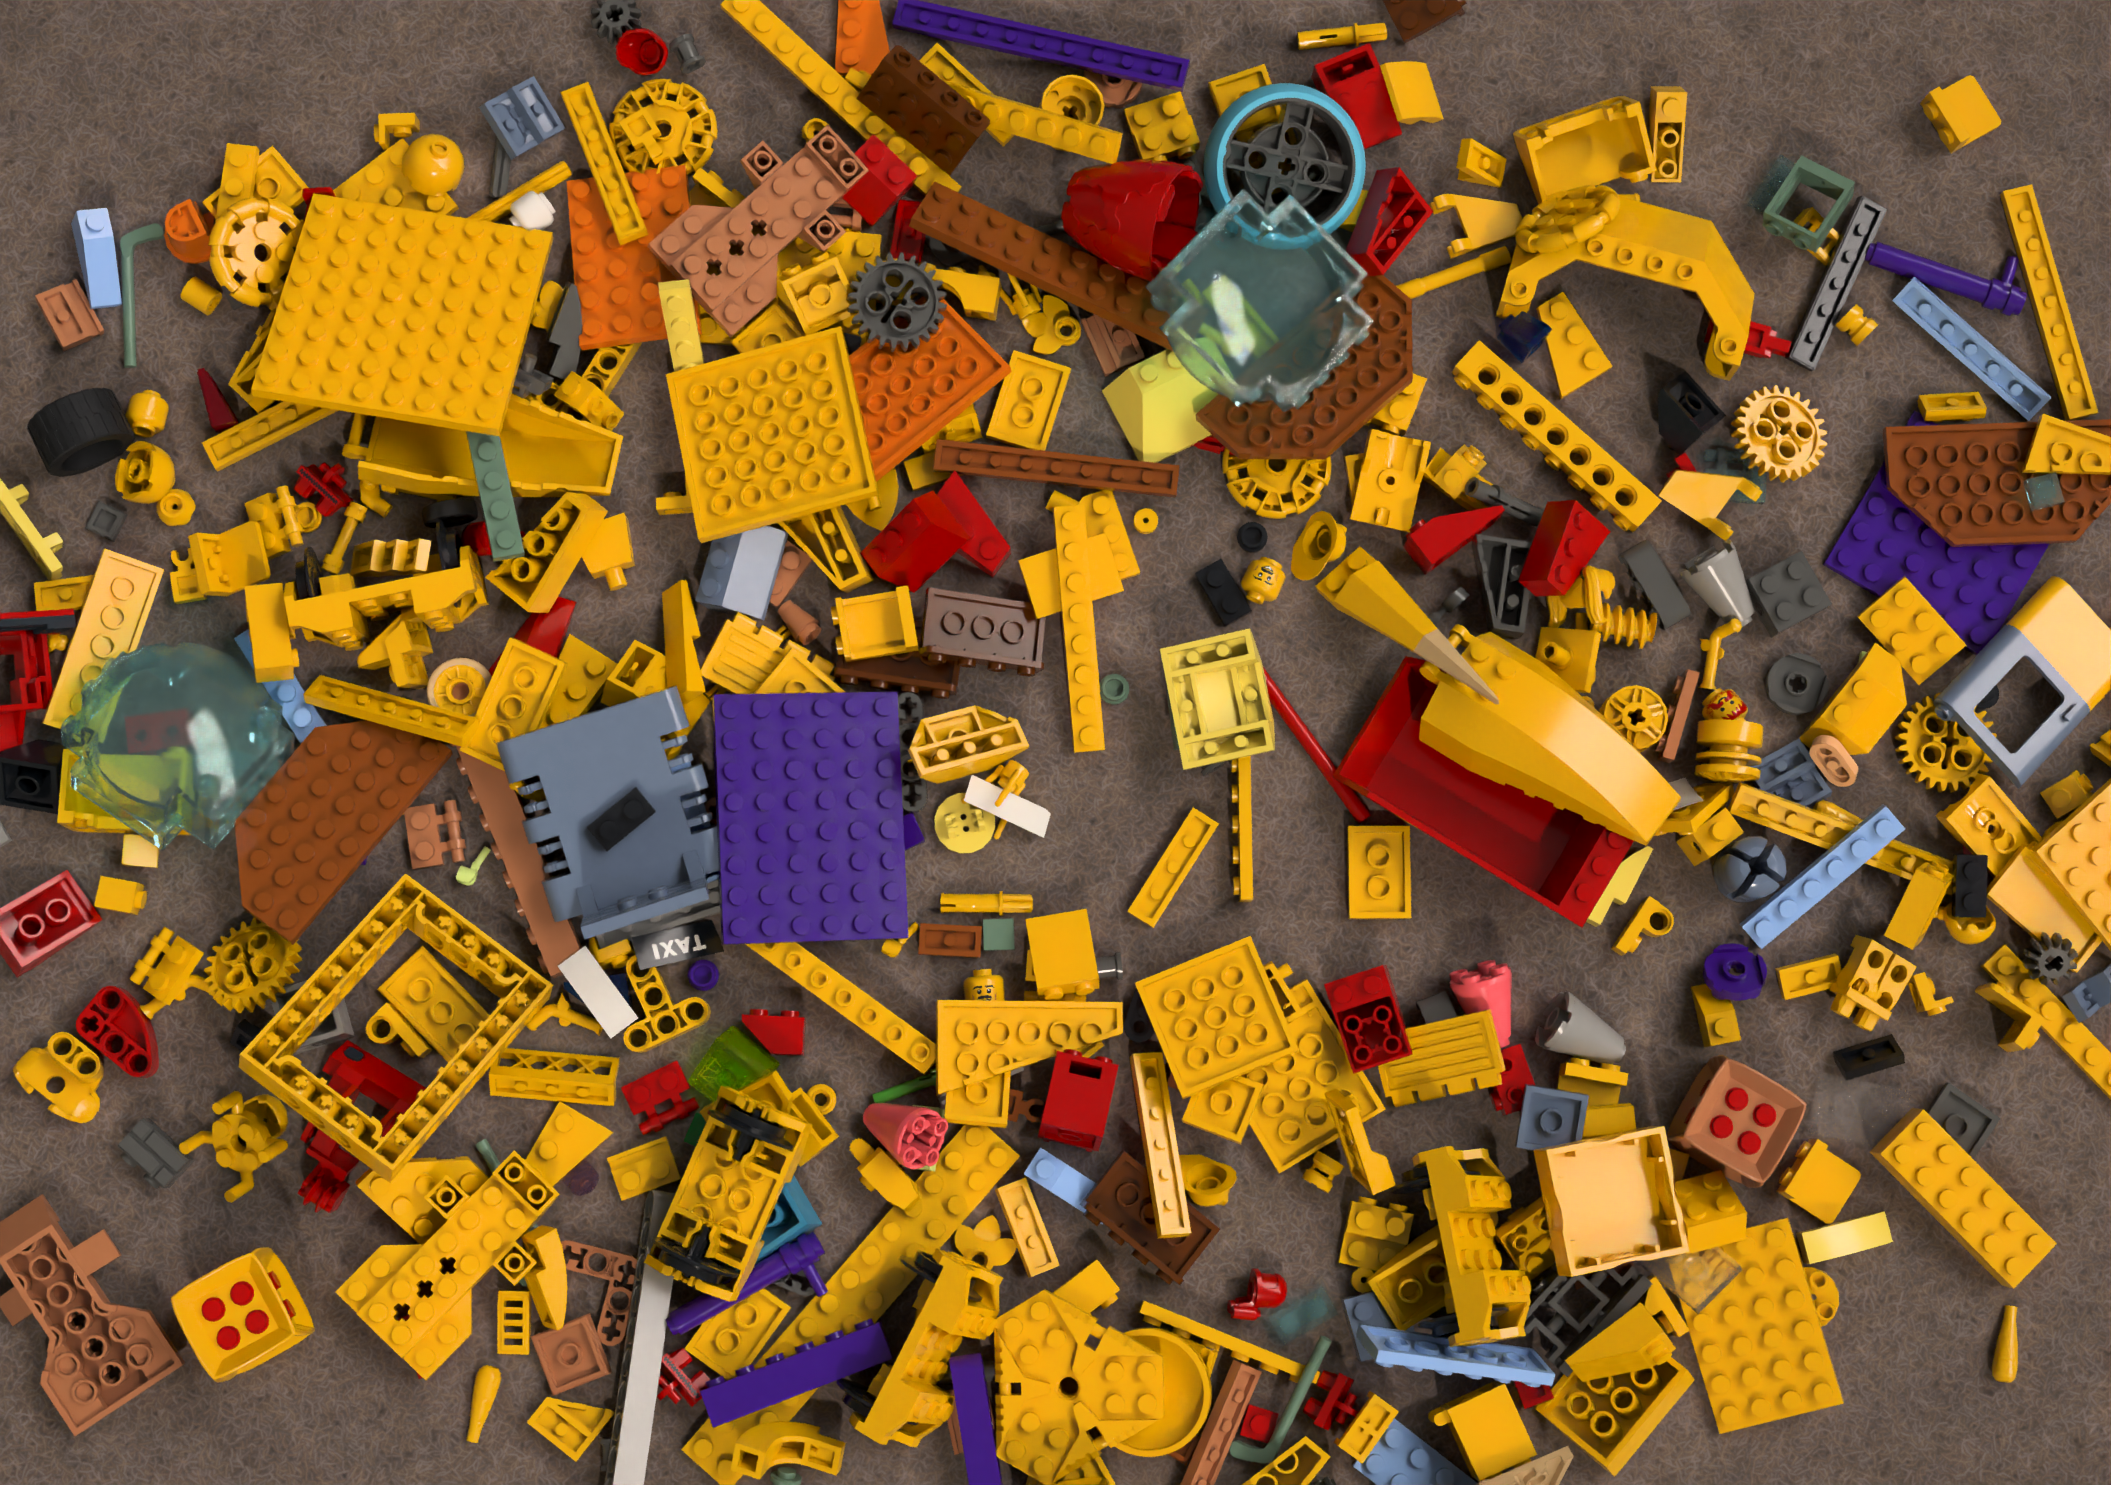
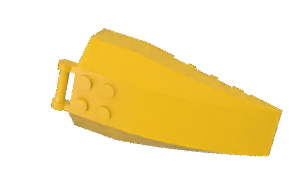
[342,393,623,497]
[1419,624,1681,846]

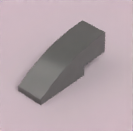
[545,281,582,380]

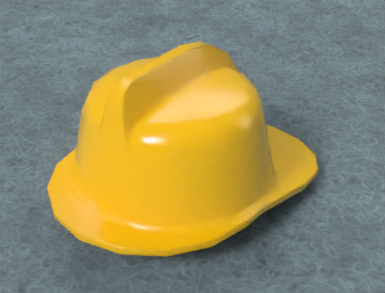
[1291,511,1347,581]
[1179,1154,1237,1207]

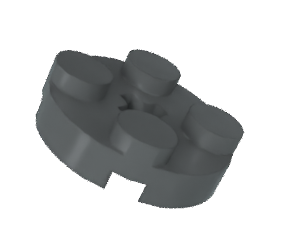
[1765,653,1829,715]

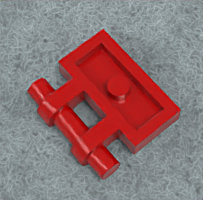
[621,1060,700,1135]

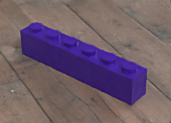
[700,1318,894,1428]

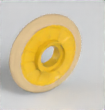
[427,658,492,717]

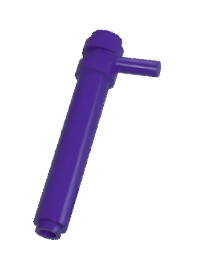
[1865,241,2027,316]
[665,1231,828,1335]

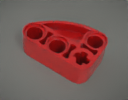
[76,986,159,1078]

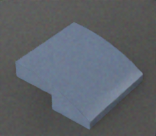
[479,76,566,160]
[1748,738,1832,808]

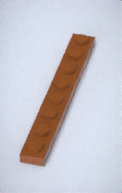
[933,439,1180,498]

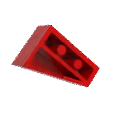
[1344,167,1433,277]
[936,470,1011,578]
[1518,500,1611,597]

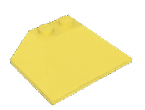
[1102,338,1233,463]
[1160,628,1275,770]

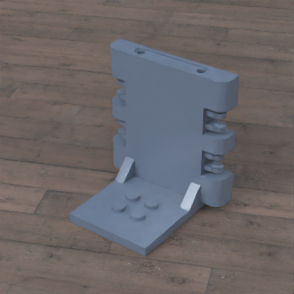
[496,685,719,940]

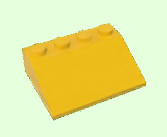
[1535,1357,1695,1477]

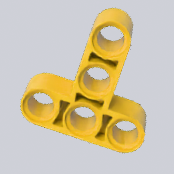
[623,955,711,1053]

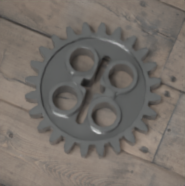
[847,252,947,352]

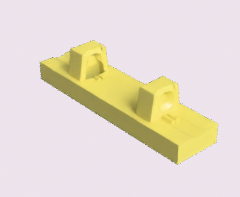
[0,478,63,581]

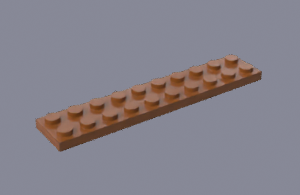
[909,182,1208,356]

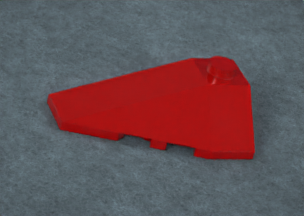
[489,596,577,676]

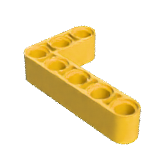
[513,342,642,423]

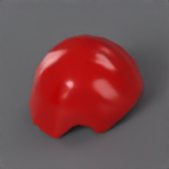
[615,28,668,75]

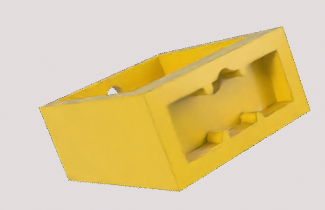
[1884,860,1954,950]

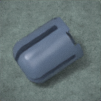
[1713,836,1787,902]

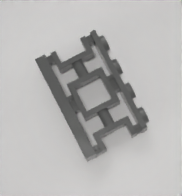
[1523,1261,1652,1377]

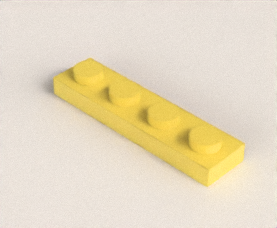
[658,279,704,372]

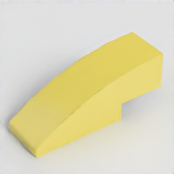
[1586,846,1653,927]
[1796,1211,1893,1264]

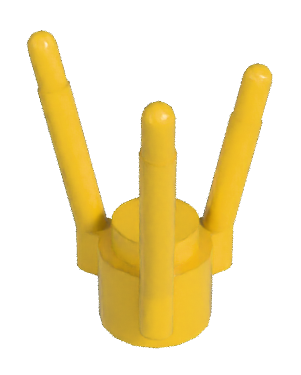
[979,265,1043,320]
[961,760,1029,840]

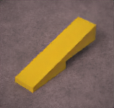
[662,580,706,704]

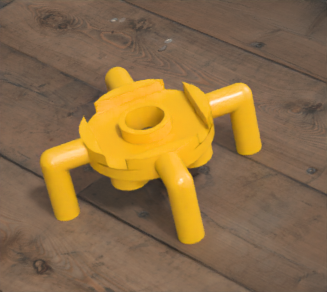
[179,1091,288,1203]

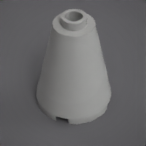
[1678,540,1755,627]
[1535,991,1626,1064]

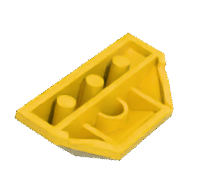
[1799,643,1907,755]
[908,705,1029,784]

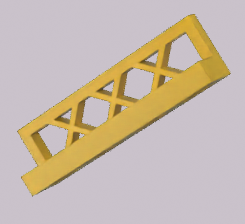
[489,1048,619,1106]

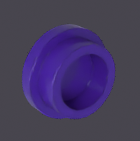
[688,960,719,991]

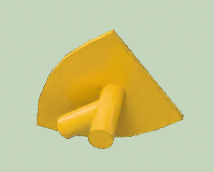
[846,467,899,531]

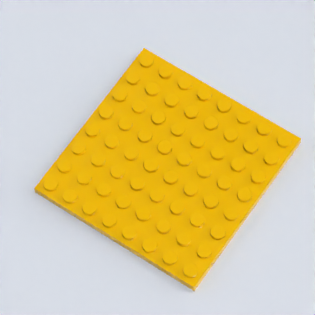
[251,193,553,437]

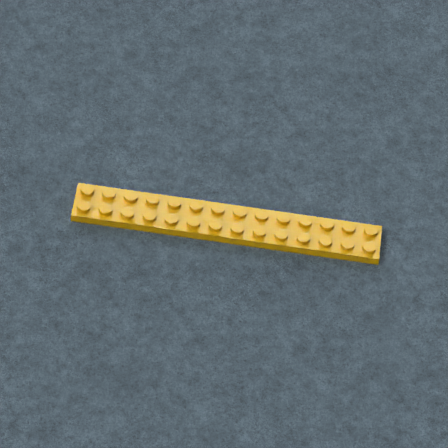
[681,1124,1020,1485]

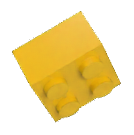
[1673,1170,1747,1254]

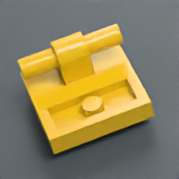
[1494,1196,1555,1281]

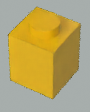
[94,876,147,915]

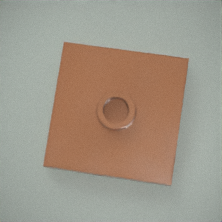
[531,1313,612,1396]

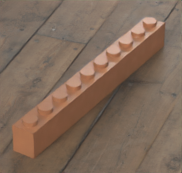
[449,683,582,978]

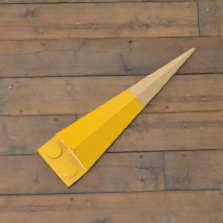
[1315,546,1499,704]

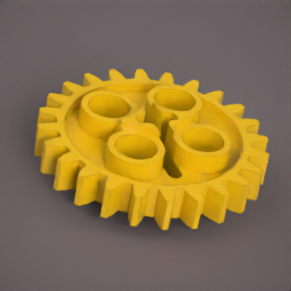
[1731,385,1827,483]
[1895,693,1997,793]
[204,918,302,1013]

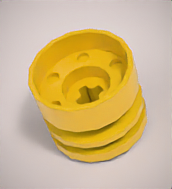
[1039,75,1105,152]
[1598,685,1668,753]
[1694,719,1763,783]

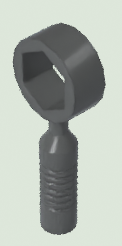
[1427,586,1470,625]

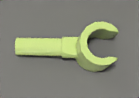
[456,846,491,886]

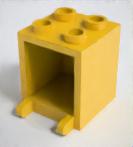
[1428,1380,1537,1481]

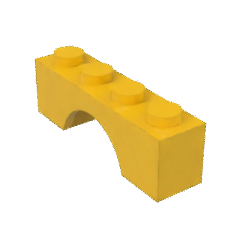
[877,258,1002,321]

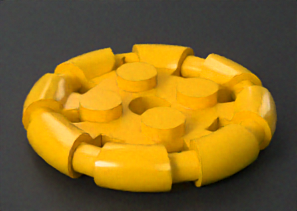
[609,79,718,175]
[1515,185,1620,253]
[208,197,304,308]
[1222,447,1332,519]

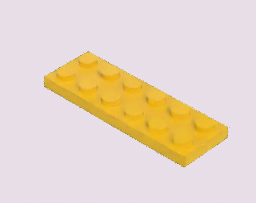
[42,548,164,743]

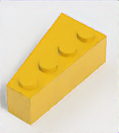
[485,492,608,613]
[1242,1436,1331,1485]

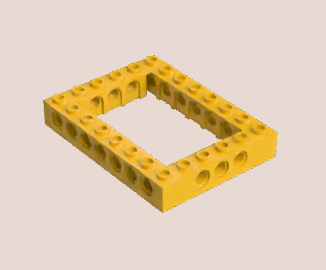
[239,873,553,1183]

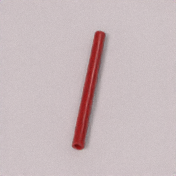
[1263,667,1371,824]

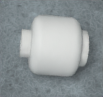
[509,191,556,231]

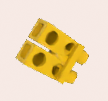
[1830,935,1917,1032]

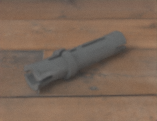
[1465,477,1544,527]

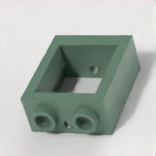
[1763,155,1855,253]

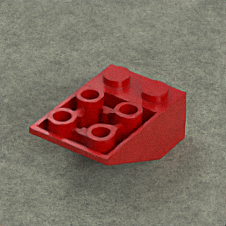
[1311,43,1402,150]
[1324,965,1413,1074]

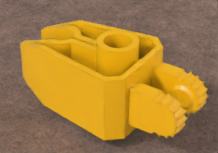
[849,1138,921,1212]

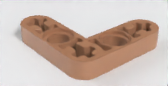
[561,1240,637,1346]

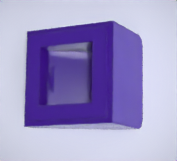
[903,812,925,851]

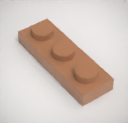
[1655,669,1700,763]

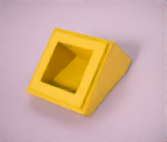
[122,834,160,868]

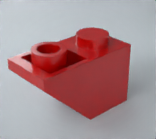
[741,1009,806,1056]

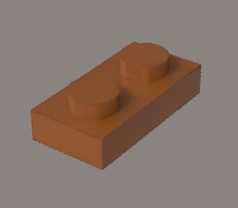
[918,923,982,958]

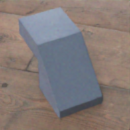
[2062,964,2111,1023]

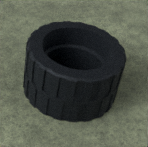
[27,388,135,477]

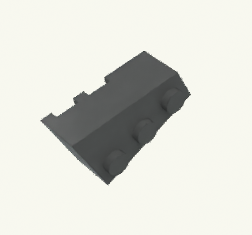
[1471,534,1532,639]

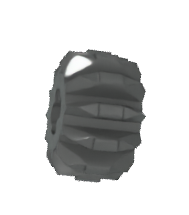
[591,0,642,45]
[2023,932,2078,985]

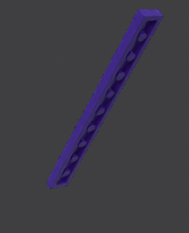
[892,0,1190,92]

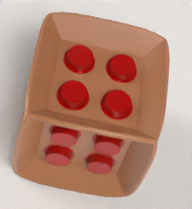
[1667,1055,1807,1188]

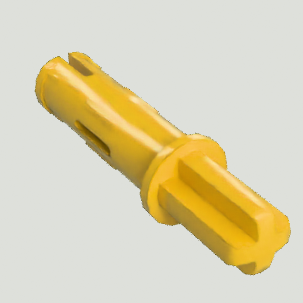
[1297,23,1387,50]
[940,891,1033,916]

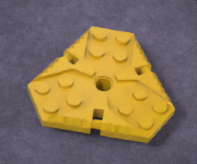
[994,1289,1165,1485]

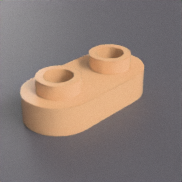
[1809,735,1858,787]

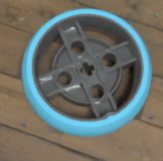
[1203,83,1366,249]

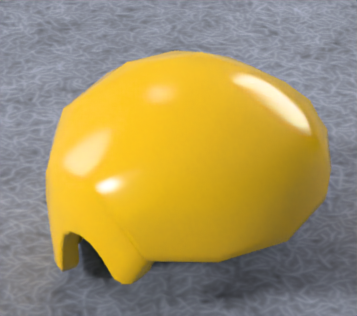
[244,1094,288,1138]

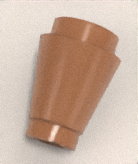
[778,600,822,645]

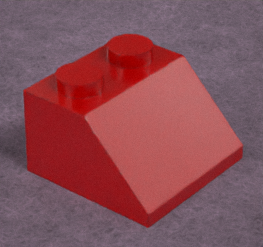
[842,134,917,227]

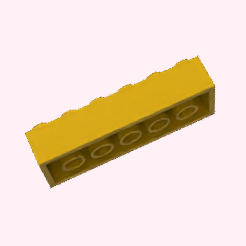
[1870,1108,2057,1289]

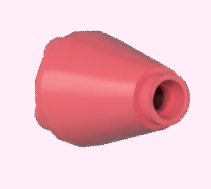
[1449,960,1512,1048]
[863,1103,948,1169]

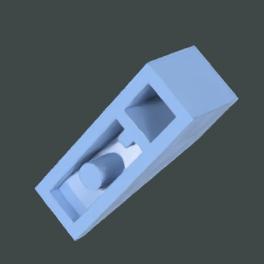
[71,208,122,309]
[1024,1147,1103,1225]

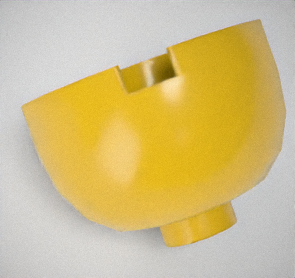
[402,134,464,196]
[115,441,175,504]

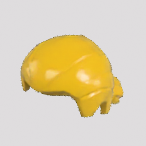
[1934,902,1996,945]

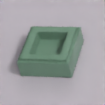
[983,918,1015,951]

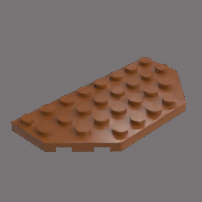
[1196,273,1413,459]
[1883,419,2111,547]
[234,720,453,945]

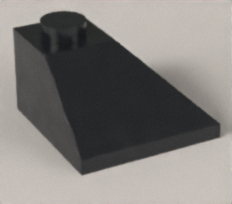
[1658,371,1726,455]
[0,739,69,814]

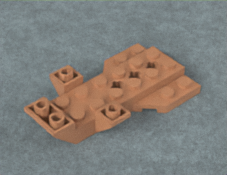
[647,125,869,338]
[0,1194,185,1436]

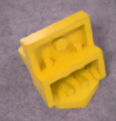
[357,607,434,689]

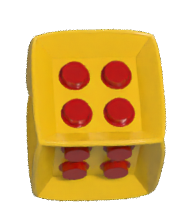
[171,1247,315,1383]

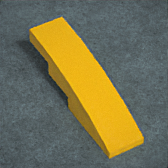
[350,538,431,577]

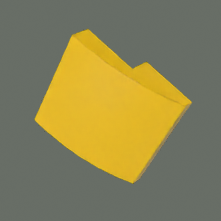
[1380,61,1444,125]

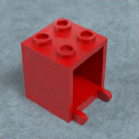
[1038,1049,1119,1152]

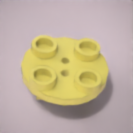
[934,793,995,854]

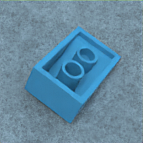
[727,1175,822,1273]

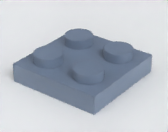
[1515,1084,1589,1150]

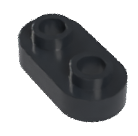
[1124,988,1154,1043]

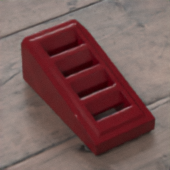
[197,368,240,433]

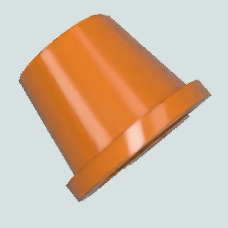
[164,199,215,264]

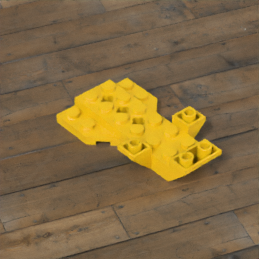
[336,1150,560,1381]

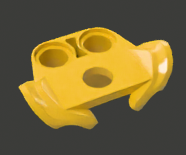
[13,1032,104,1123]

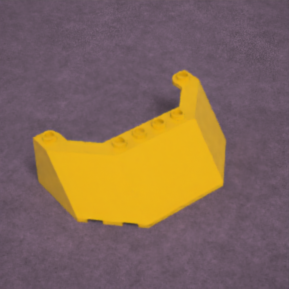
[1496,196,1754,381]

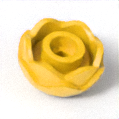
[156,489,196,526]

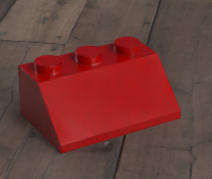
[860,490,970,593]

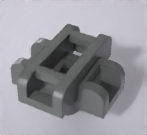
[512,353,554,398]

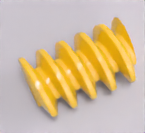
[1590,602,1657,649]

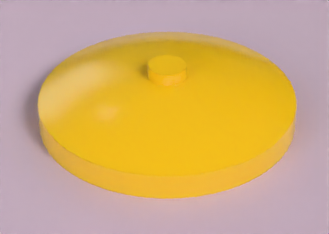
[1095,1328,1212,1457]

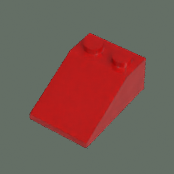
[1403,505,1505,575]
[0,870,102,978]

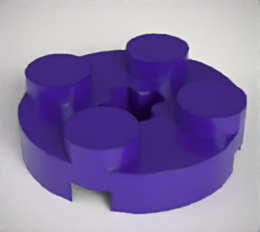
[1703,943,1767,1001]

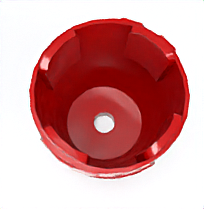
[1061,159,1203,285]

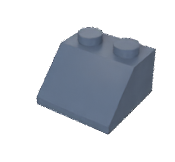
[1341,1290,1415,1362]

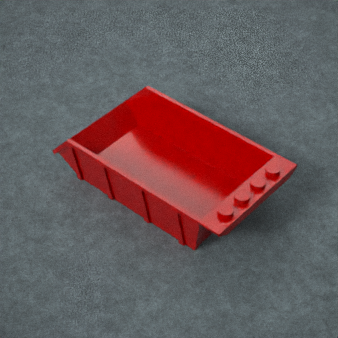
[1332,656,1634,928]

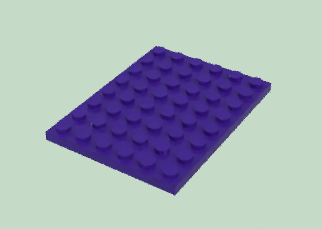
[712,692,909,945]

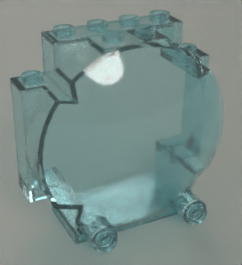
[1145,189,1374,412]
[61,642,295,851]

